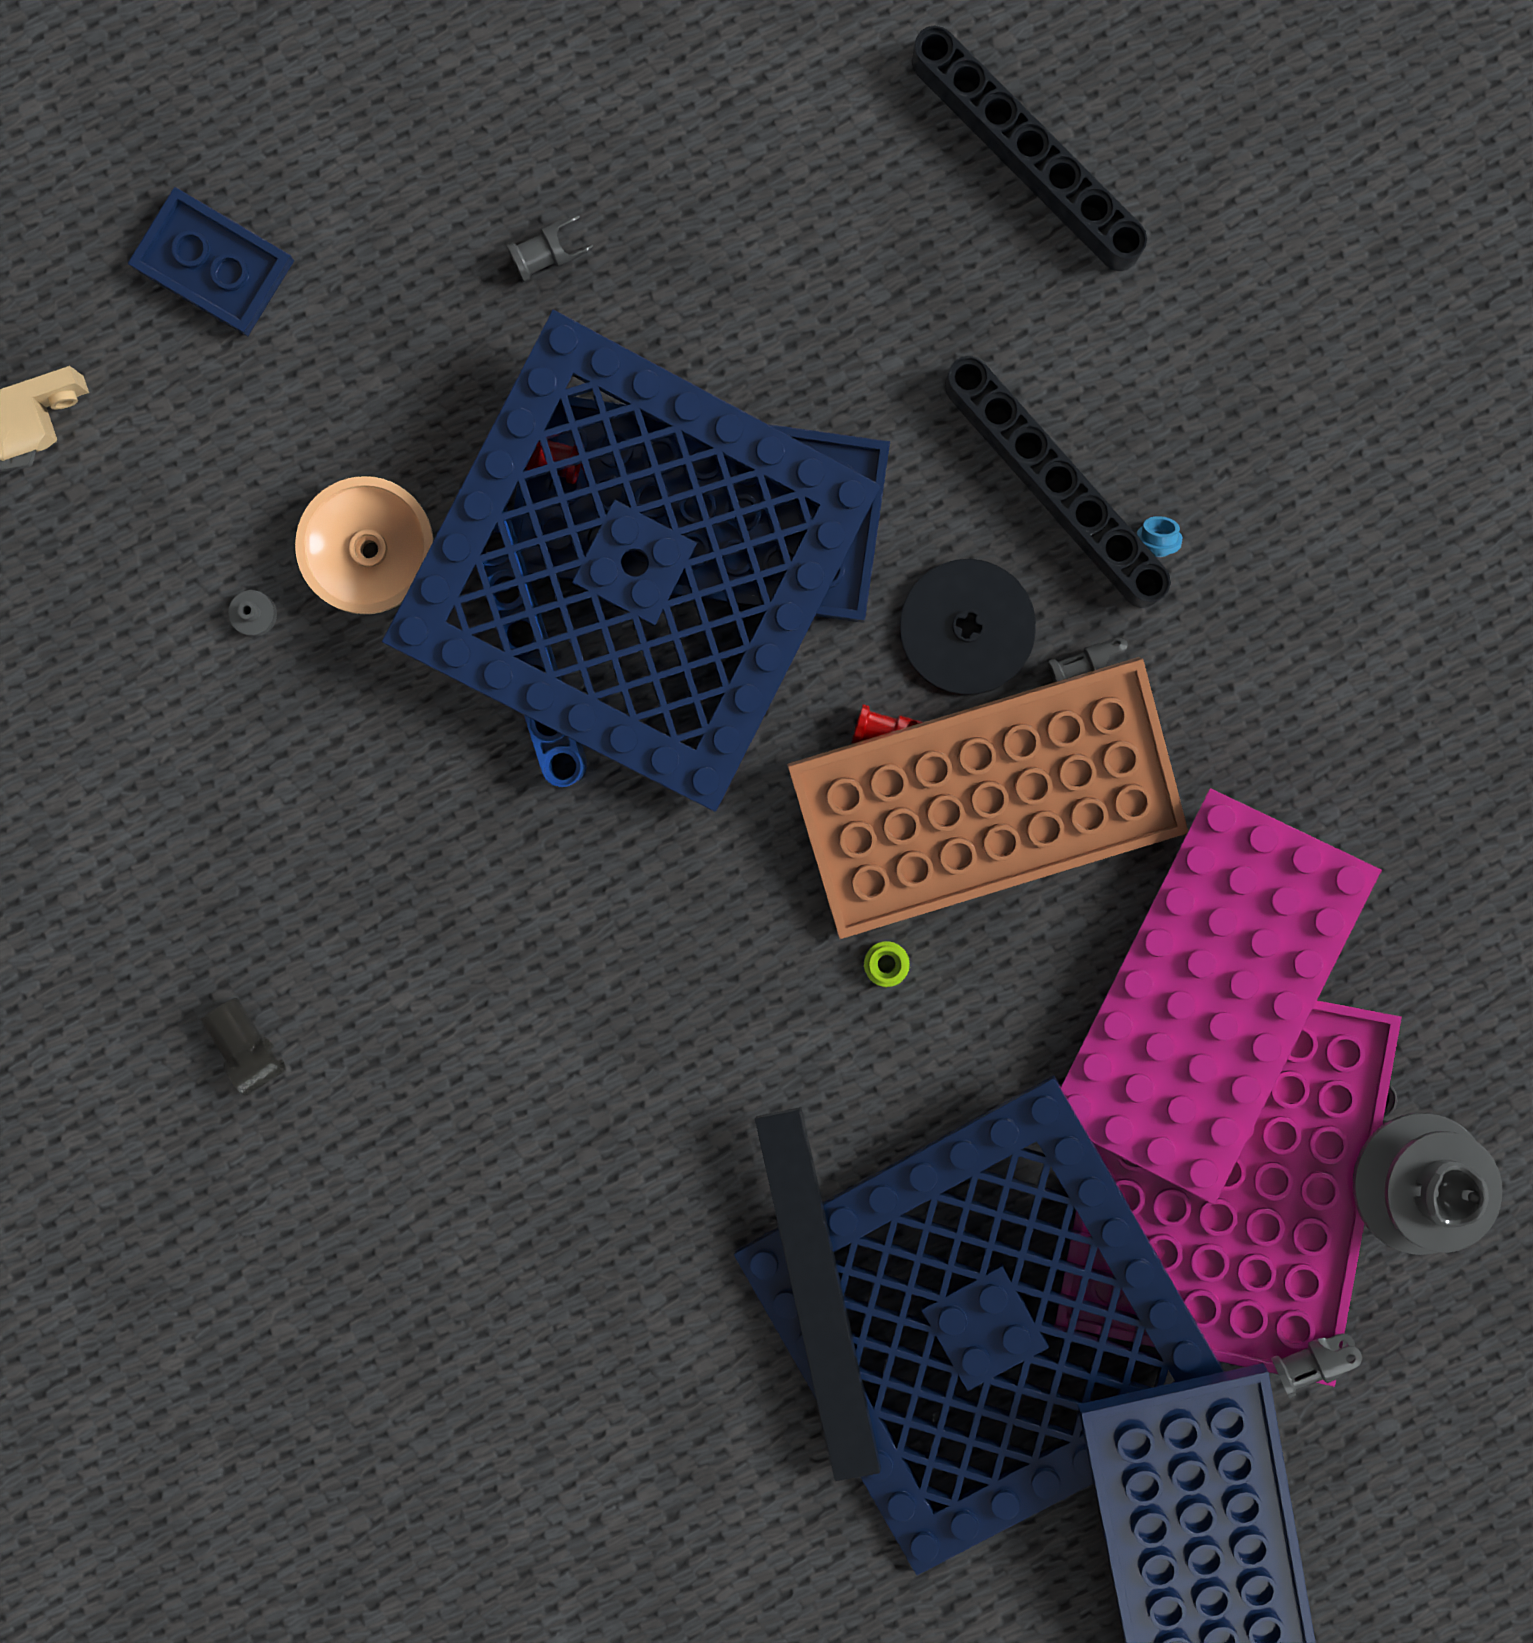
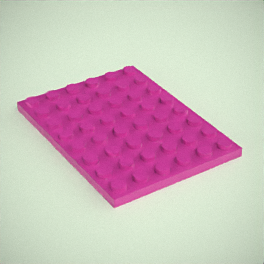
[1055,963,1402,1387]

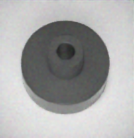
[228,590,277,637]

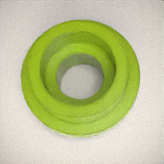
[864,941,910,987]

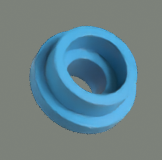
[1137,516,1183,557]

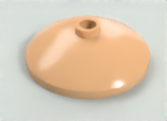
[295,476,434,614]

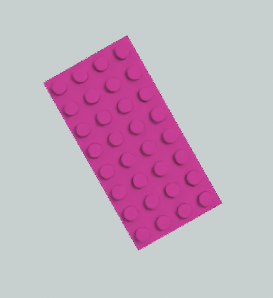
[1061,788,1382,1205]

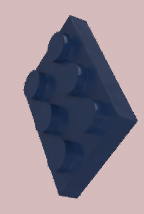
[127,187,294,337]

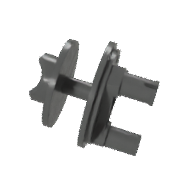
[1353,1113,1503,1255]

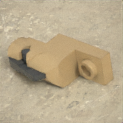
[0,366,89,472]

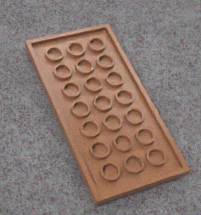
[787,657,1188,939]

